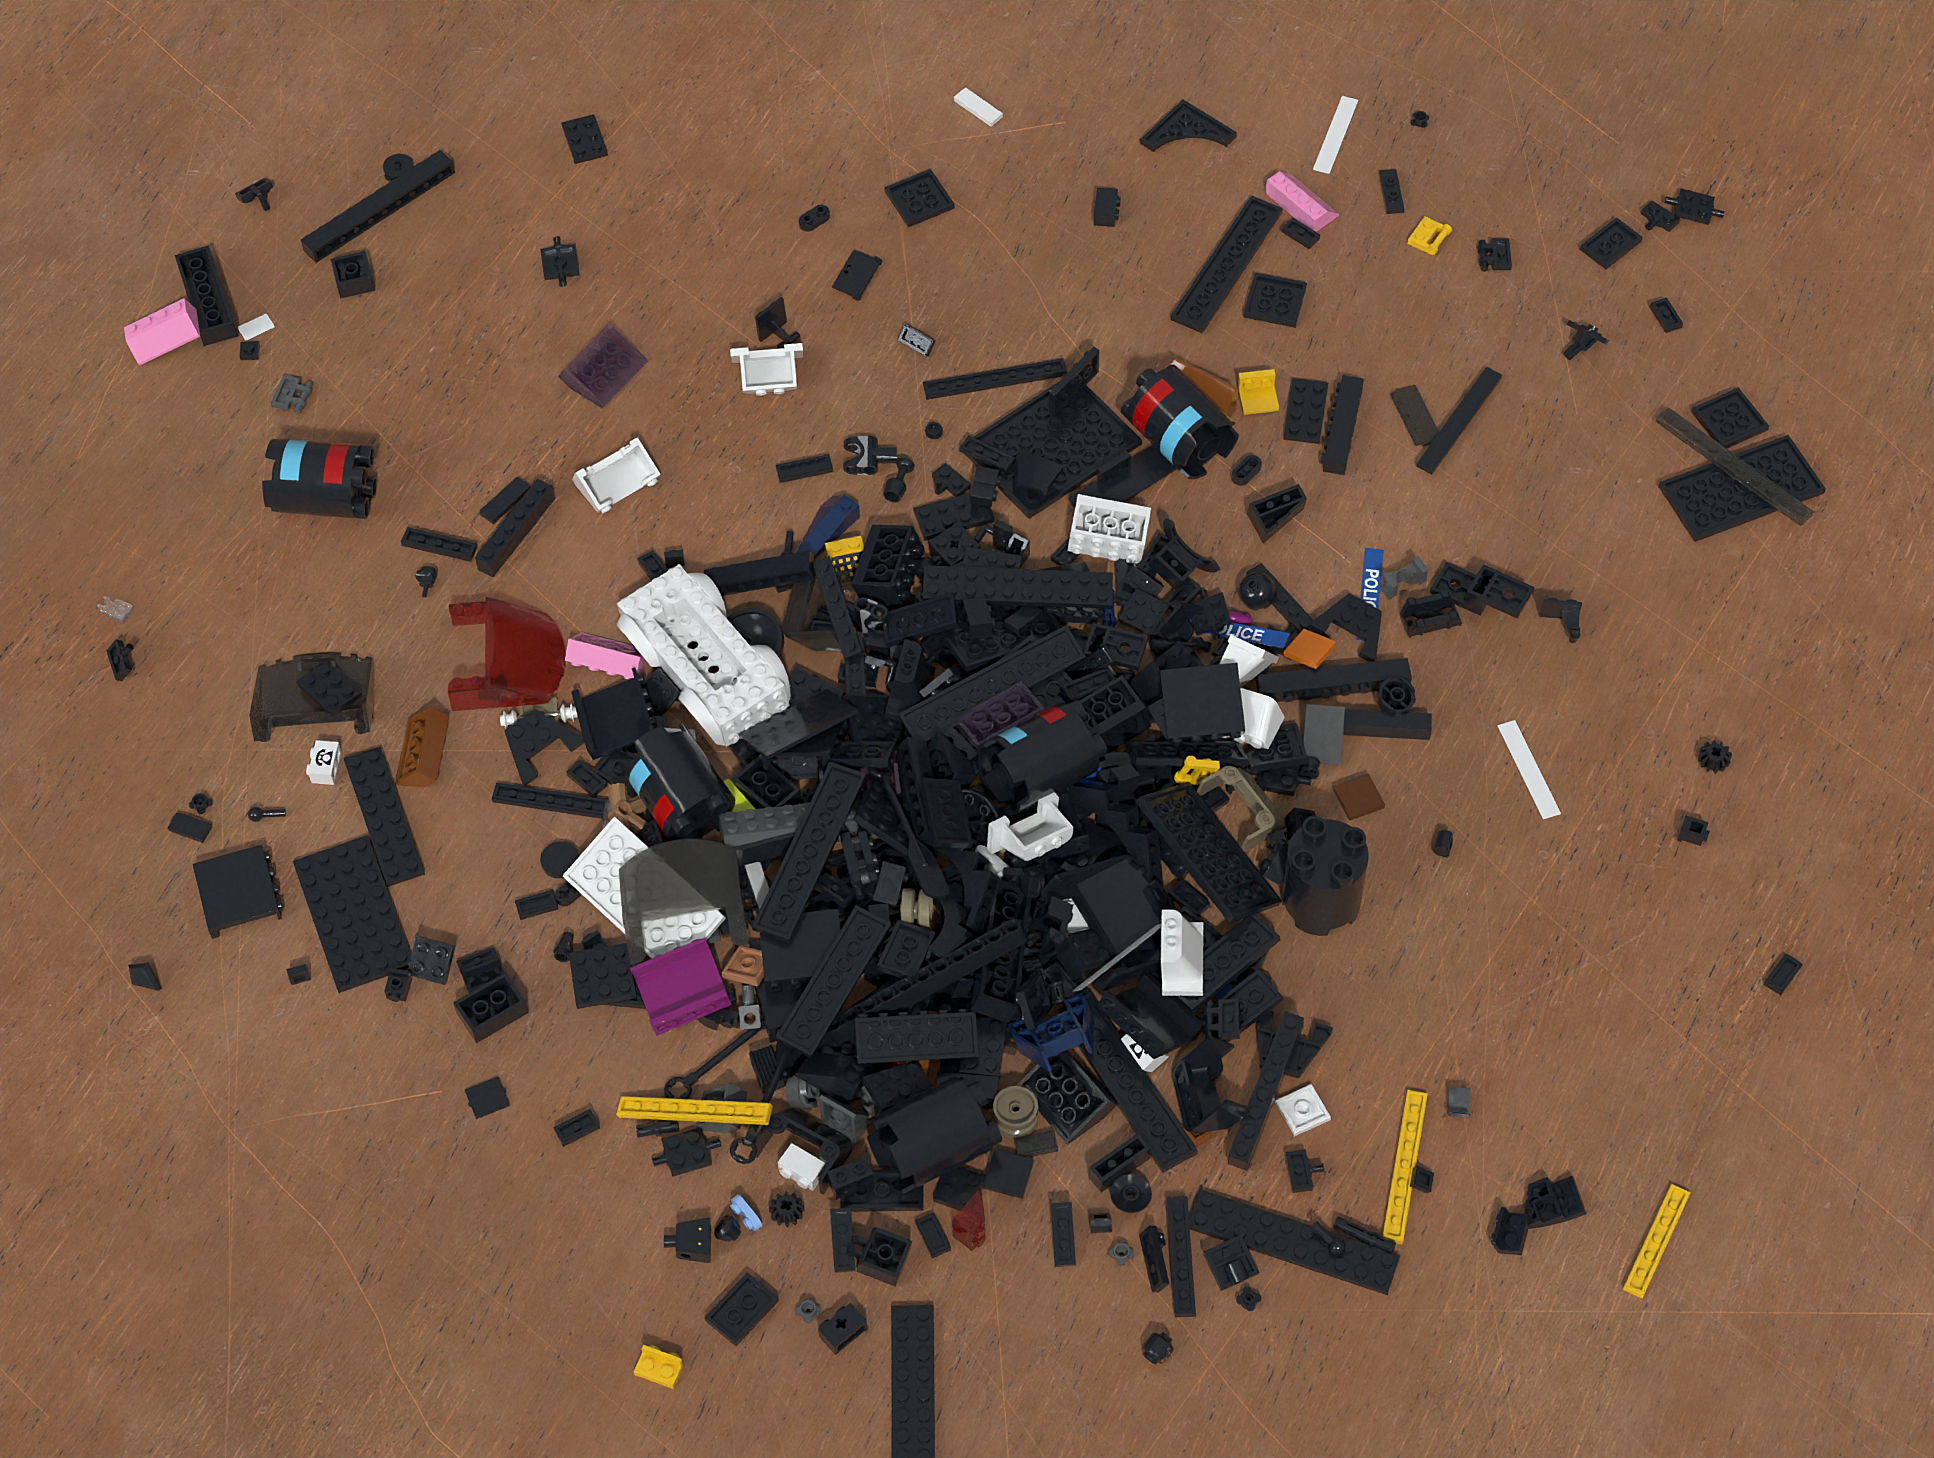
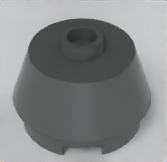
[785,1075,822,1111]

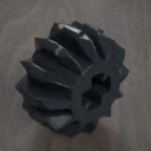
[1698,740,1732,774]
[769,1191,805,1228]

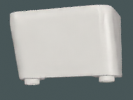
[572,437,661,514]

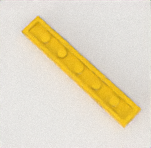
[1623,1184,1691,1299]

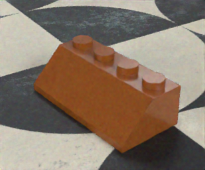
[1171,357,1238,417]
[395,706,449,787]

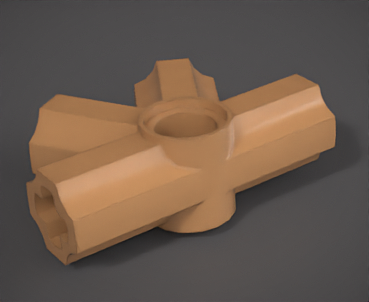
[608,783,647,834]

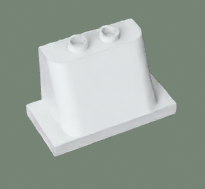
[730,343,803,396]
[1220,635,1279,688]
[987,792,1073,861]
[1161,910,1203,996]

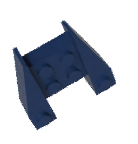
[1007,992,1094,1072]

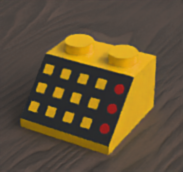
[825,536,864,584]

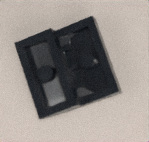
[456,947,504,993]

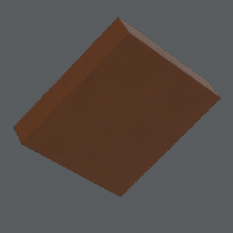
[1333,774,1385,821]

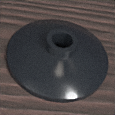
[1110,1174,1152,1213]

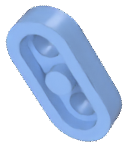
[730,1194,762,1231]

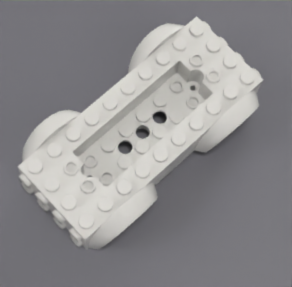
[617,564,791,747]

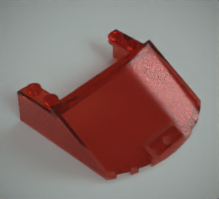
[448,597,566,711]

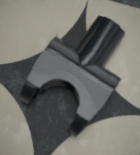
[843,436,897,475]
[846,598,888,635]

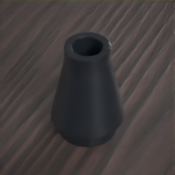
[553,932,574,962]

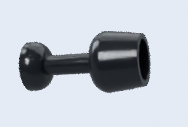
[883,458,915,503]

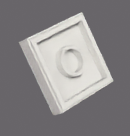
[1275,1084,1331,1137]

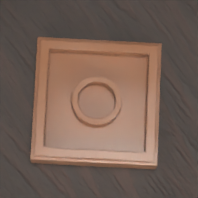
[721,945,764,986]

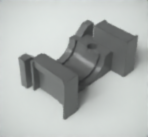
[1381,556,1429,600]

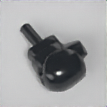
[415,566,437,598]

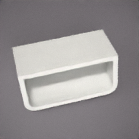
[1223,688,1285,749]

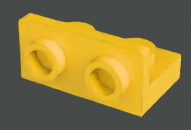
[634,1345,684,1389]

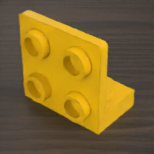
[1238,369,1279,415]

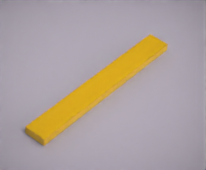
[1383,1090,1428,1245]
[616,1096,773,1125]

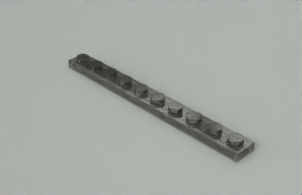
[1656,407,1814,526]

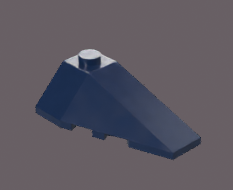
[796,495,860,559]

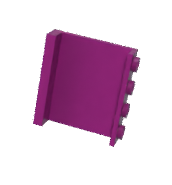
[630,937,732,1036]

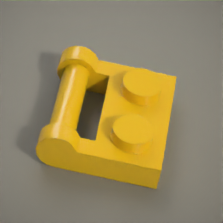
[1407,216,1452,255]
[1174,756,1220,785]

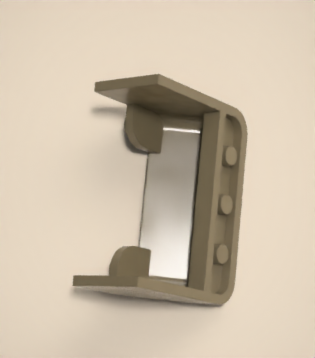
[1197,766,1285,852]

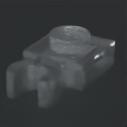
[97,596,134,623]

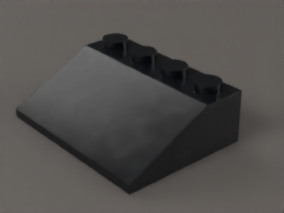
[1016,1049,1118,1144]

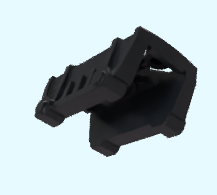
[1400,589,1462,638]

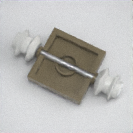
[500,697,578,729]

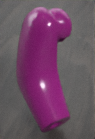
[1229,611,1252,626]

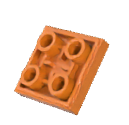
[1284,629,1336,669]

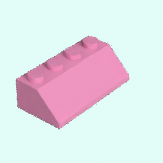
[1266,171,1339,232]
[124,298,200,365]
[565,632,647,680]

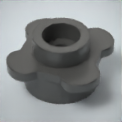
[1109,1242,1134,1266]
[795,1298,821,1323]

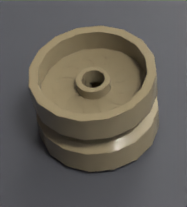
[900,888,933,930]
[993,1086,1038,1139]

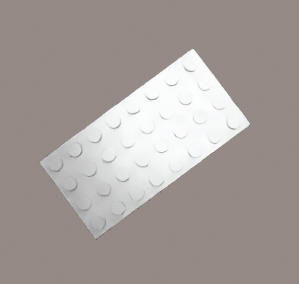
[563,817,726,959]

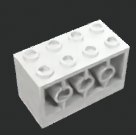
[1067,494,1151,564]

